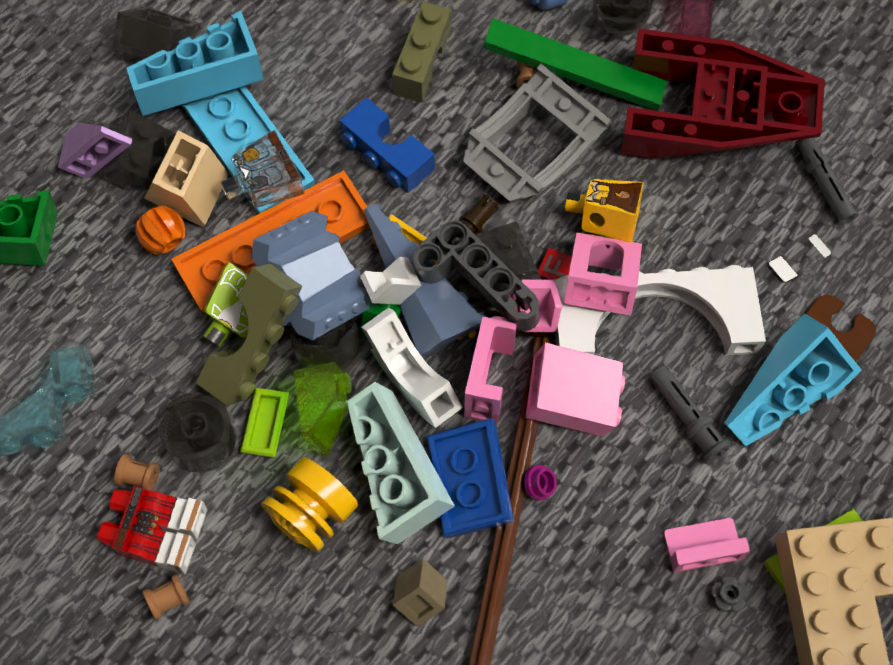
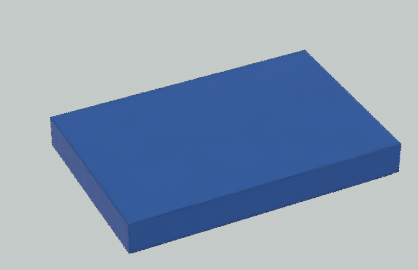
[427,418,514,538]

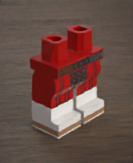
[97,486,207,575]

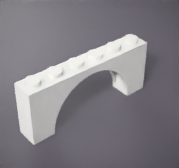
[553,265,766,355]

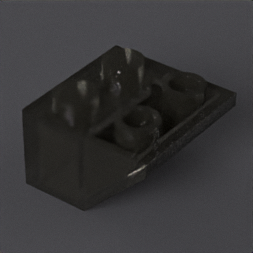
[99,110,176,191]

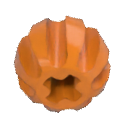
[136,206,185,255]

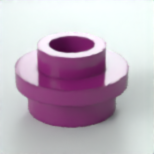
[524,465,557,501]

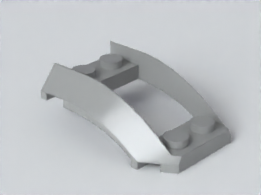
[463,64,612,203]

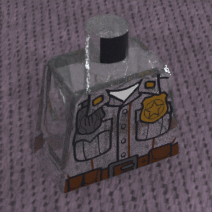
[220,130,304,208]

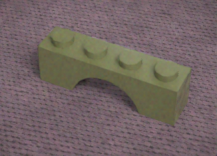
[196,264,302,406]

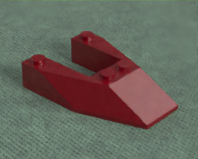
[620,28,825,159]

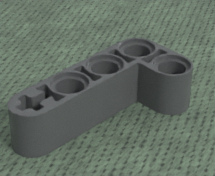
[412,220,540,331]

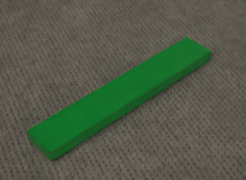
[483,18,667,111]

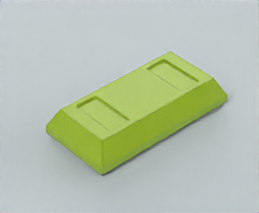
[241,388,289,458]

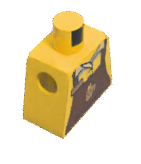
[565,179,644,243]

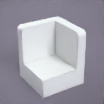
[360,257,422,304]

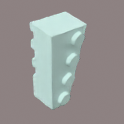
[347,382,455,544]

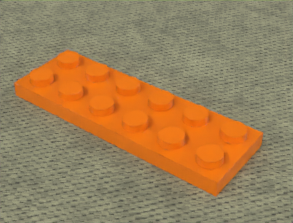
[171,170,370,316]

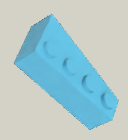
[126,11,264,116]

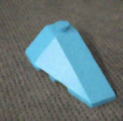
[724,314,862,446]

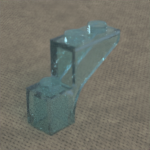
[0,345,96,454]

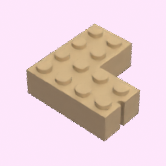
[775,518,893,665]

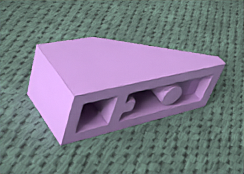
[58,123,132,178]

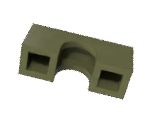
[392,1,451,103]

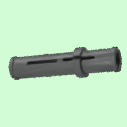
[795,138,858,225]

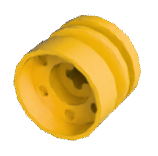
[261,457,358,553]

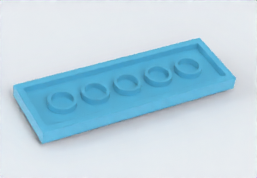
[181,86,315,214]

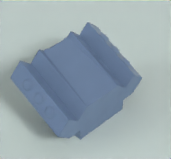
[252,211,371,340]

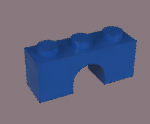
[340,97,435,193]

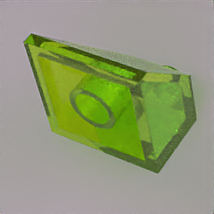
[294,362,351,457]

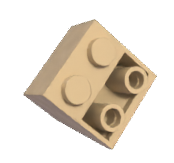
[145,130,229,228]

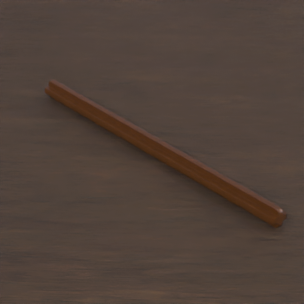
[468,337,554,665]

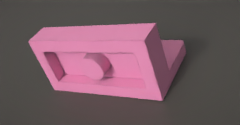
[664,518,750,573]

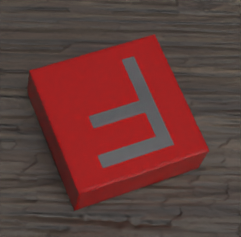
[536,248,572,280]

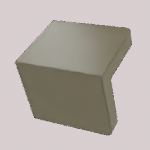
[393,559,447,627]

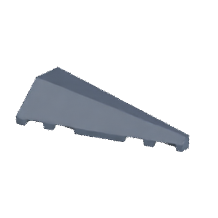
[364,204,486,357]

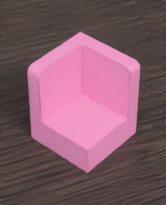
[517,279,562,332]

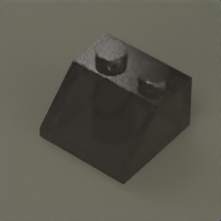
[112,6,200,60]

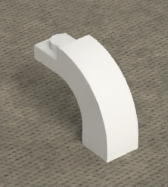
[361,308,463,428]

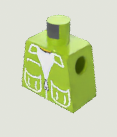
[203,262,248,347]

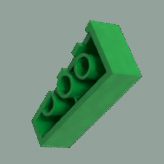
[0,190,58,266]

